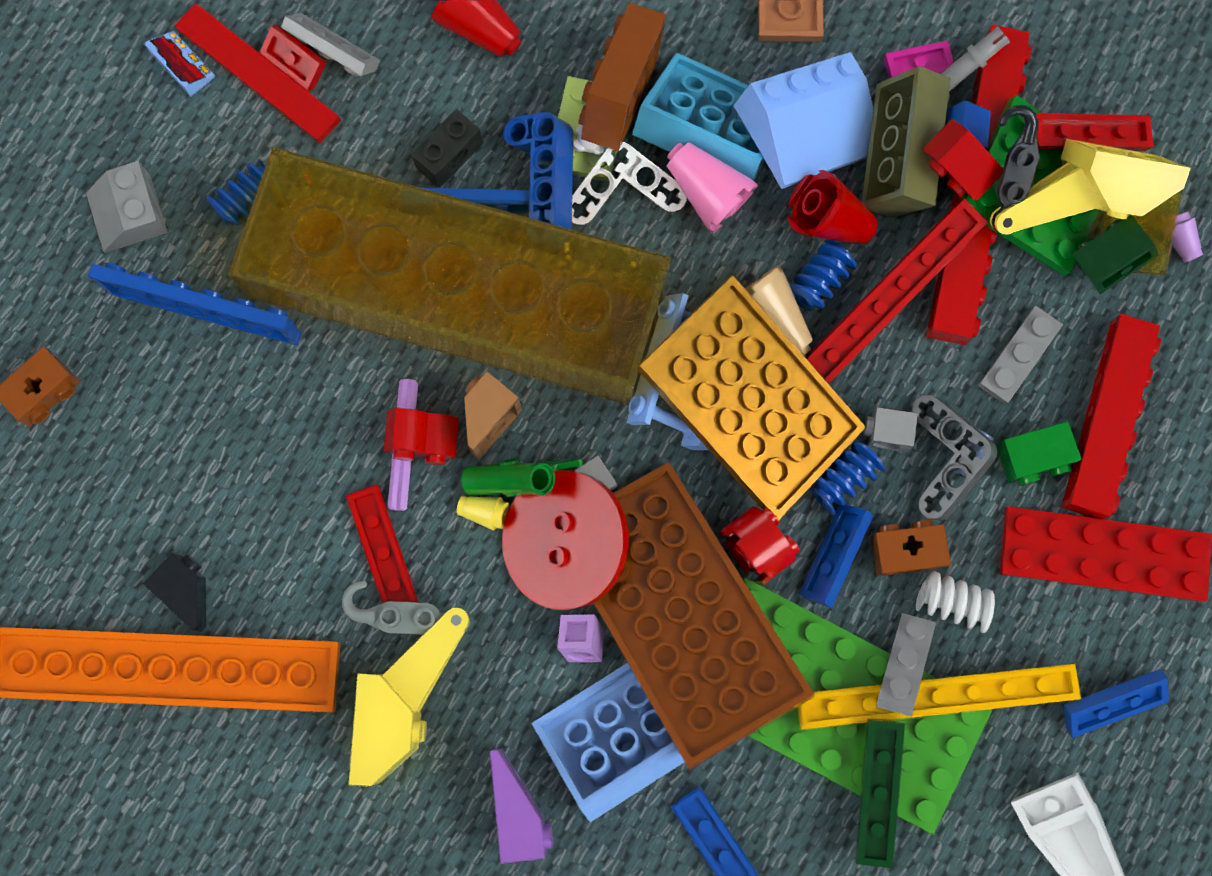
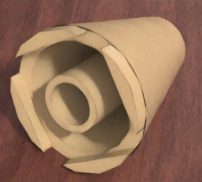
[745,265,813,356]

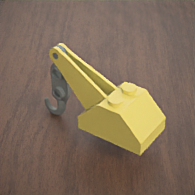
[342,581,470,786]

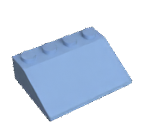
[733,52,874,189]
[531,663,684,822]

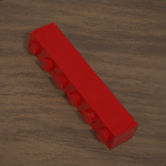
[1061,314,1161,519]

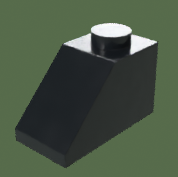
[143,553,206,632]

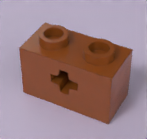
[0,346,81,427]
[870,520,951,577]

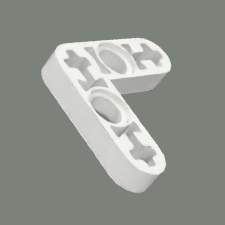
[572,142,687,225]

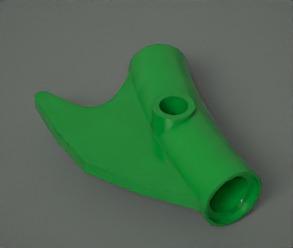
[462,458,583,497]

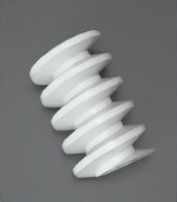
[916,571,995,633]

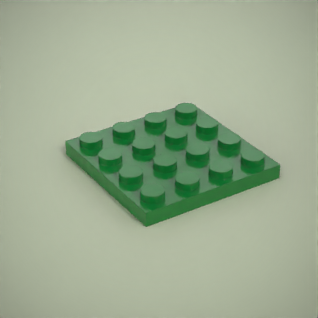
[961,95,1099,276]

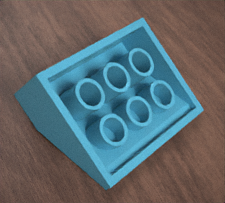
[632,52,765,180]

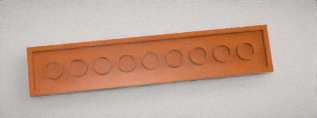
[0,627,341,712]

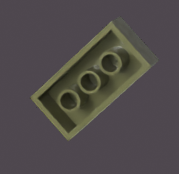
[862,66,950,218]

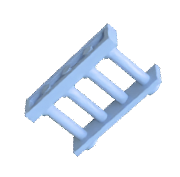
[626,293,709,450]

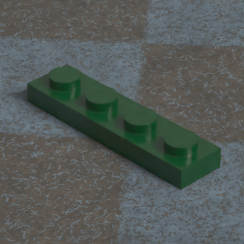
[855,718,905,869]

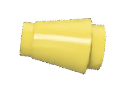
[457,496,510,531]

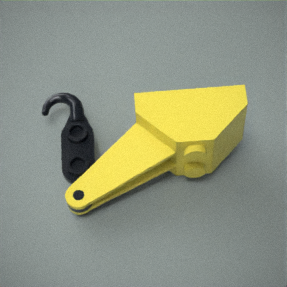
[990,105,1190,235]

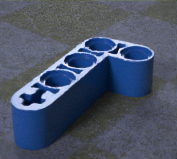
[503,112,573,246]

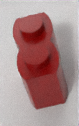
[384,408,459,465]

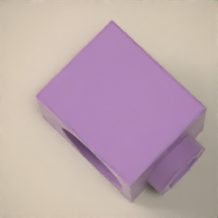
[557,615,605,662]

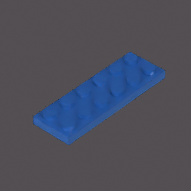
[88,263,302,346]

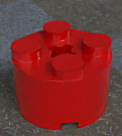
[719,506,800,586]

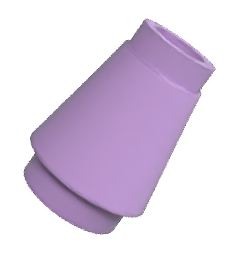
[1162,211,1203,263]

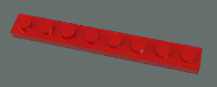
[805,198,988,384]

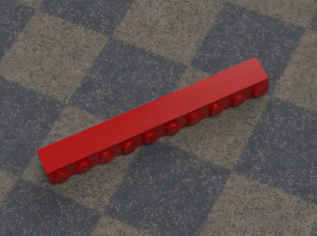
[926,24,1032,346]

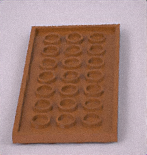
[594,462,815,770]

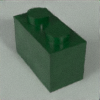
[1072,215,1159,294]

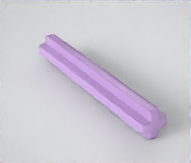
[388,379,418,511]

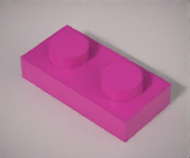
[883,40,954,79]

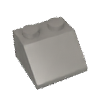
[86,161,168,253]

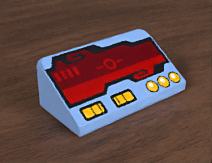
[144,31,215,97]

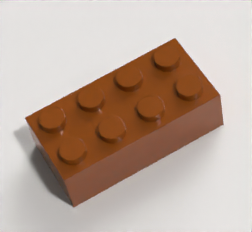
[578,2,667,152]

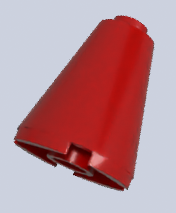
[431,0,522,58]
[787,170,878,245]

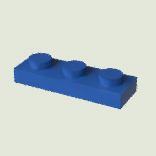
[799,505,874,608]
[1064,669,1168,738]

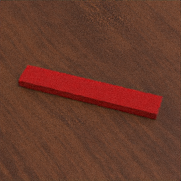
[175,3,341,144]

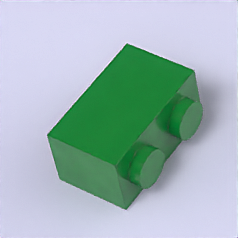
[996,422,1082,486]

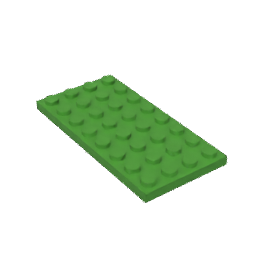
[743,578,993,835]

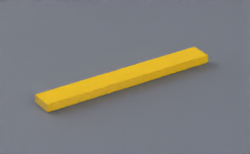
[797,664,1081,730]

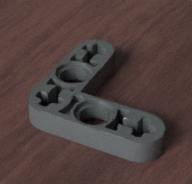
[912,395,997,521]

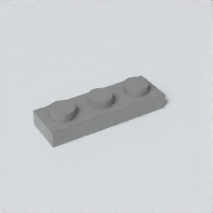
[281,13,380,76]
[978,306,1063,405]
[876,613,936,717]

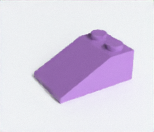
[490,748,553,863]

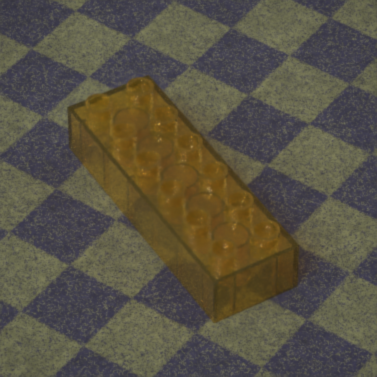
[228,147,671,405]

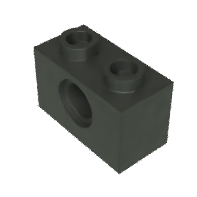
[411,108,483,188]

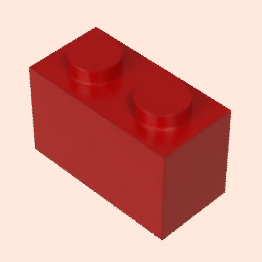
[922,119,1003,201]

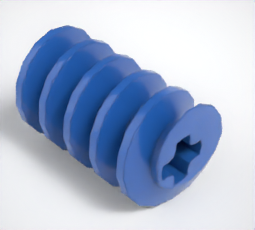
[206,158,282,226]
[789,239,857,311]
[811,441,885,515]

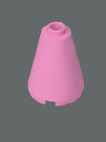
[667,142,758,233]

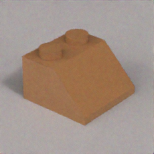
[464,372,522,461]

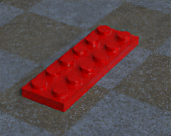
[999,506,1212,602]

